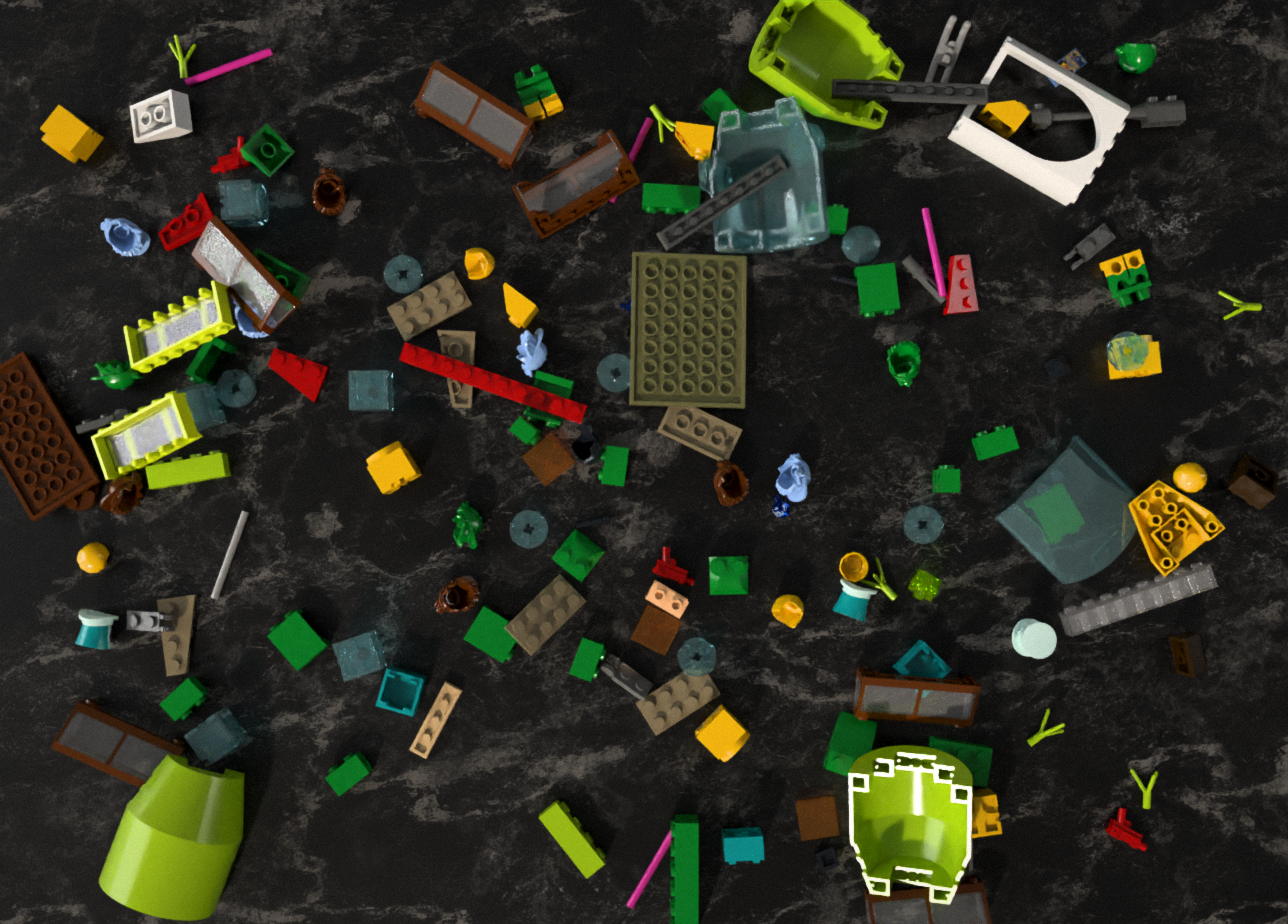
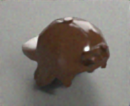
[312,167,347,216]
[713,459,750,506]
[100,470,143,515]
[434,575,480,614]

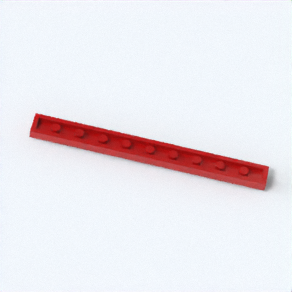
[399,342,587,424]

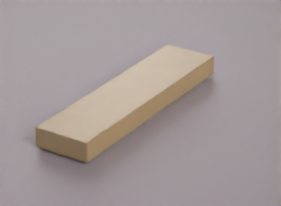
[409,681,463,759]

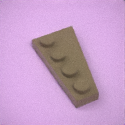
[437,330,476,408]
[157,594,197,676]

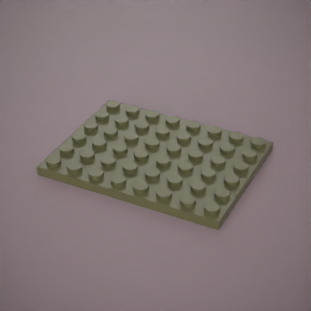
[629,252,747,409]

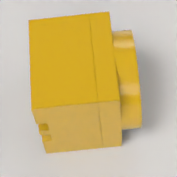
[40,105,104,164]
[1107,335,1162,380]
[366,441,422,494]
[695,704,750,762]
[972,788,1002,838]

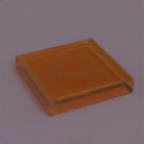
[522,433,575,487]
[631,604,682,656]
[795,795,840,841]

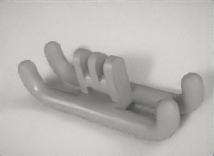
[924,15,971,83]

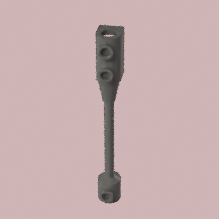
[1027,95,1186,134]

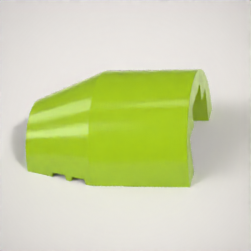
[749,0,905,129]
[849,745,973,905]
[99,753,245,921]

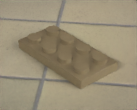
[387,271,472,342]
[657,406,742,461]
[504,574,586,655]
[635,661,721,736]

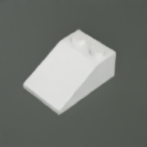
[130,89,193,143]

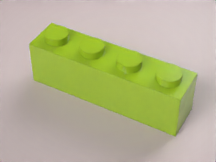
[146,450,231,490]
[538,799,606,879]

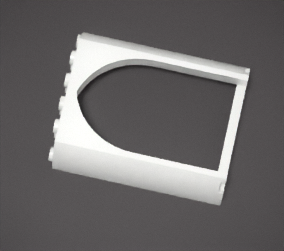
[948,36,1131,206]

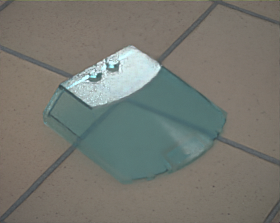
[995,435,1137,585]

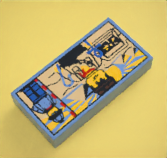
[1048,48,1087,87]

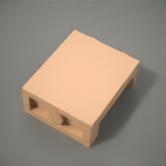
[645,580,689,619]

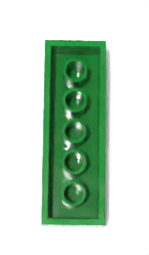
[670,815,699,924]

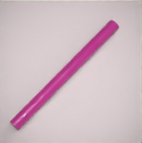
[185,48,273,86]
[609,117,653,203]
[921,208,947,297]
[626,829,674,909]

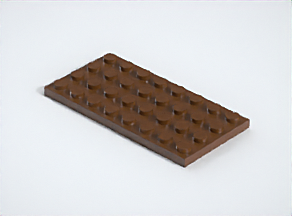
[0,351,101,522]

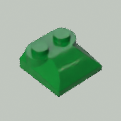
[240,123,295,178]
[551,528,605,582]
[709,556,748,595]

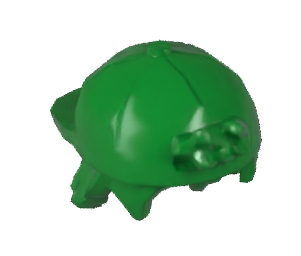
[887,340,921,387]
[91,359,143,390]
[452,501,483,549]

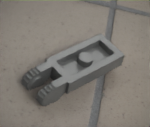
[1063,223,1116,270]
[75,408,133,435]
[127,610,175,632]
[600,654,654,701]

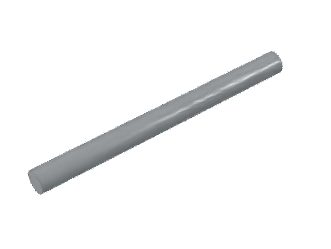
[211,510,249,600]

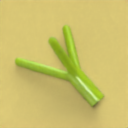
[169,34,196,79]
[649,104,676,143]
[1218,291,1262,320]
[861,558,898,601]
[1027,708,1065,747]
[1130,769,1158,809]

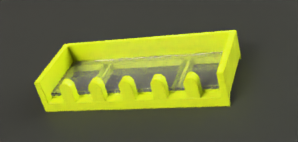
[123,280,236,373]
[91,391,203,480]

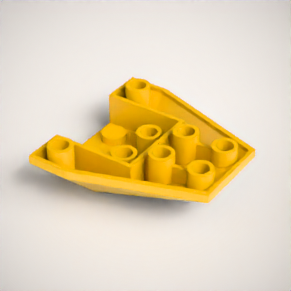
[1128,480,1225,577]

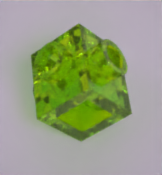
[908,569,942,602]

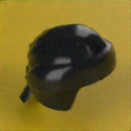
[571,424,603,465]

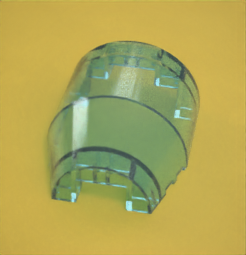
[709,96,830,254]

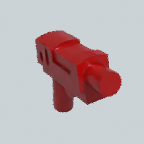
[211,137,252,174]
[652,547,695,586]
[1105,807,1147,851]

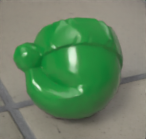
[1115,43,1157,74]

